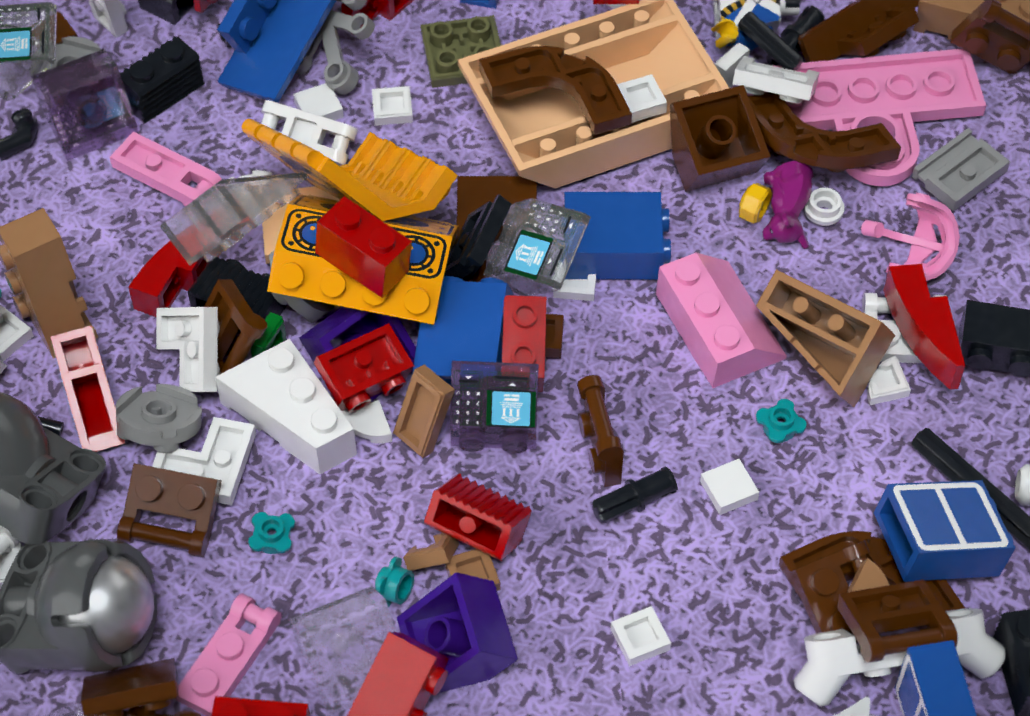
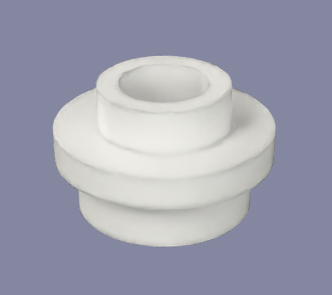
[804,188,844,226]

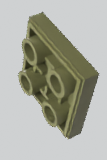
[420,15,501,88]

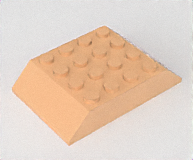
[458,0,729,189]

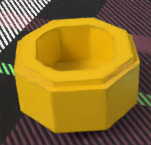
[738,183,772,224]

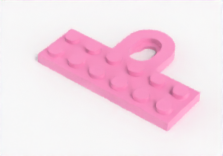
[747,49,986,186]

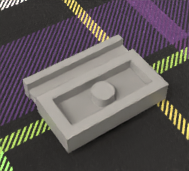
[912,128,1010,212]

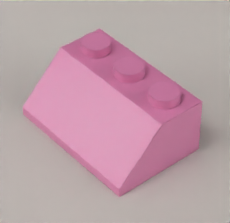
[656,253,787,388]

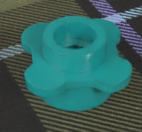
[756,399,807,443]
[248,512,295,554]
[375,556,414,608]

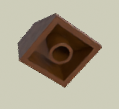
[670,85,771,192]

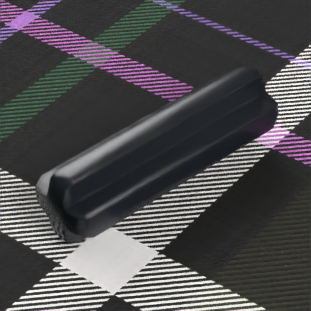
[738,12,803,71]

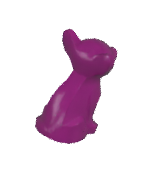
[763,161,814,249]

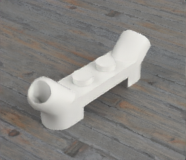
[794,608,1005,707]

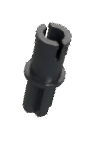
[592,466,678,523]

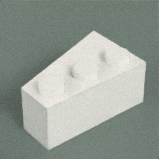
[215,339,357,474]

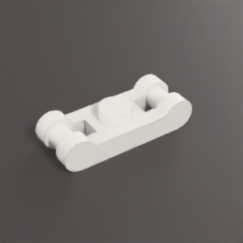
[261,100,358,166]

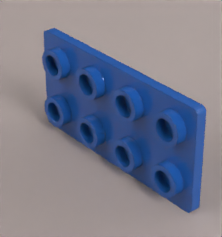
[217,0,336,103]

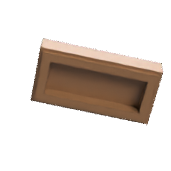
[393,364,455,458]

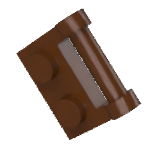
[950,0,1030,74]
[204,279,267,375]
[577,375,624,487]
[117,463,222,558]
[790,540,870,643]
[837,579,958,663]

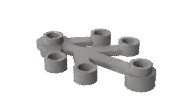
[296,0,375,95]

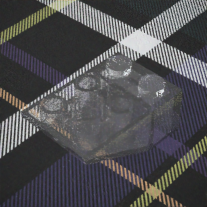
[160,172,308,265]

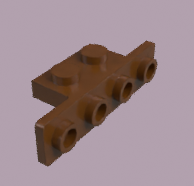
[798,0,920,62]

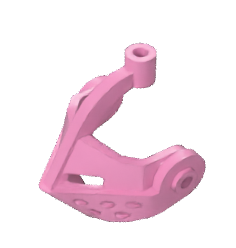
[861,193,960,281]

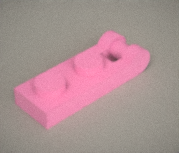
[110,131,223,213]
[175,593,282,716]

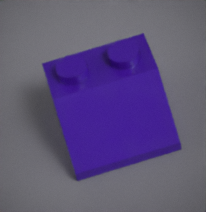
[299,306,416,401]
[396,572,518,695]

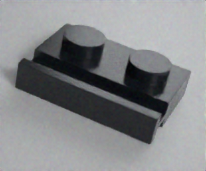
[444,195,512,279]

